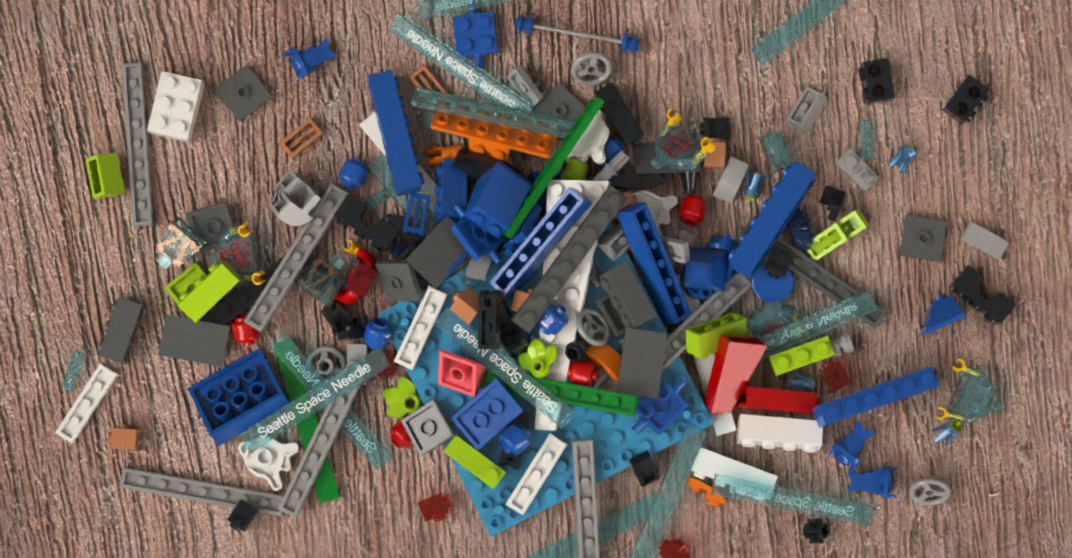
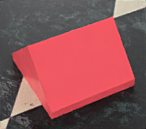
[438,349,487,397]

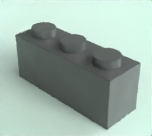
[599,261,657,328]
[97,297,145,364]

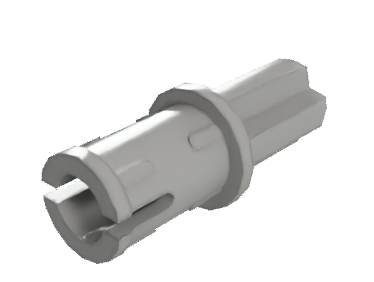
[593,151,629,181]

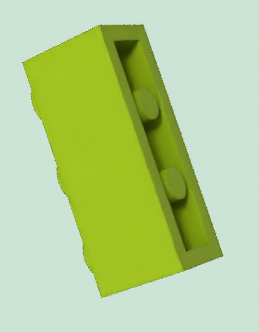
[178,259,241,323]
[686,312,748,359]
[767,336,835,377]

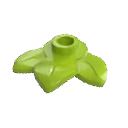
[518,338,557,378]
[382,377,422,418]

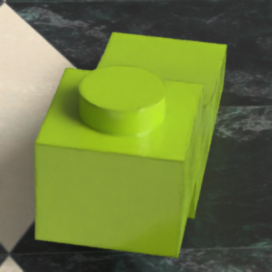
[806,208,870,262]
[443,435,506,489]

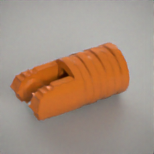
[425,144,462,166]

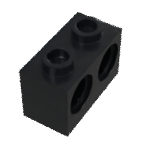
[859,58,895,105]
[942,75,989,125]

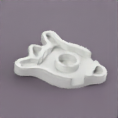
[565,110,609,164]
[631,190,678,236]
[238,437,299,491]

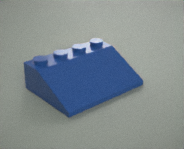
[188,348,291,446]

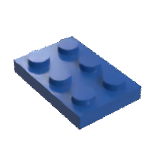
[451,377,525,450]

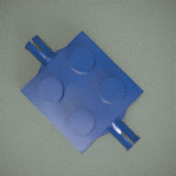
[452,0,499,70]
[500,202,542,256]
[450,203,506,265]
[631,378,689,435]

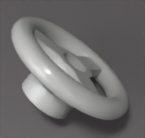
[571,52,612,86]
[576,308,611,346]
[305,346,347,387]
[909,476,951,506]

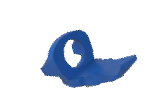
[282,39,336,81]
[706,234,738,283]
[827,421,874,474]
[848,467,897,498]

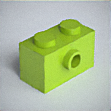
[86,153,125,199]

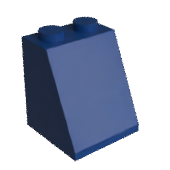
[464,161,532,238]

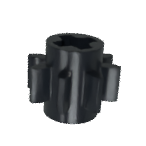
[803,519,829,544]

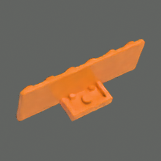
[430,101,560,163]

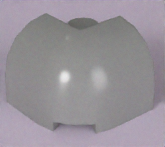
[269,168,321,226]

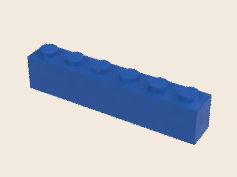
[367,70,424,197]
[728,161,816,280]
[490,187,592,298]
[617,203,692,324]
[812,366,939,428]

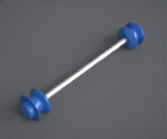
[515,13,640,54]

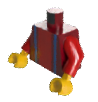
[321,240,378,305]

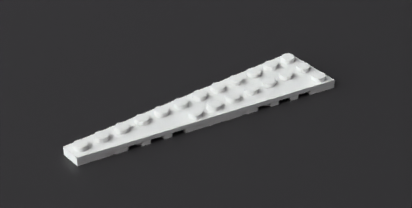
[535,180,610,431]

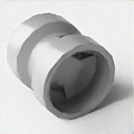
[829,333,854,359]

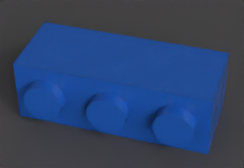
[434,158,467,223]

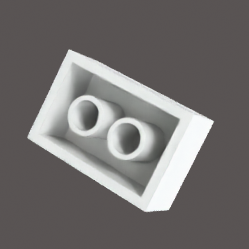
[147,71,205,143]

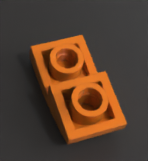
[586,338,622,381]
[686,477,726,507]

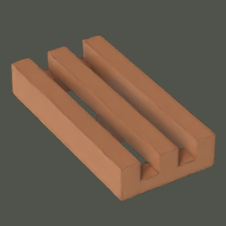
[409,64,450,109]
[279,117,324,159]

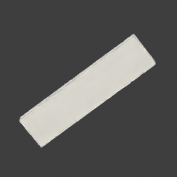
[394,286,448,370]
[55,363,119,444]
[506,433,567,515]

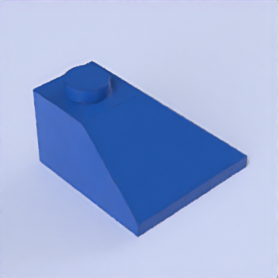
[684,246,727,292]
[920,294,966,336]

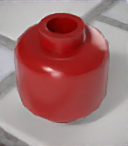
[678,194,707,226]
[231,314,261,346]
[567,359,599,387]
[389,418,413,449]

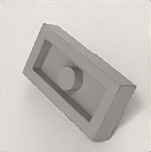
[506,65,547,109]
[835,148,879,192]
[660,236,690,263]

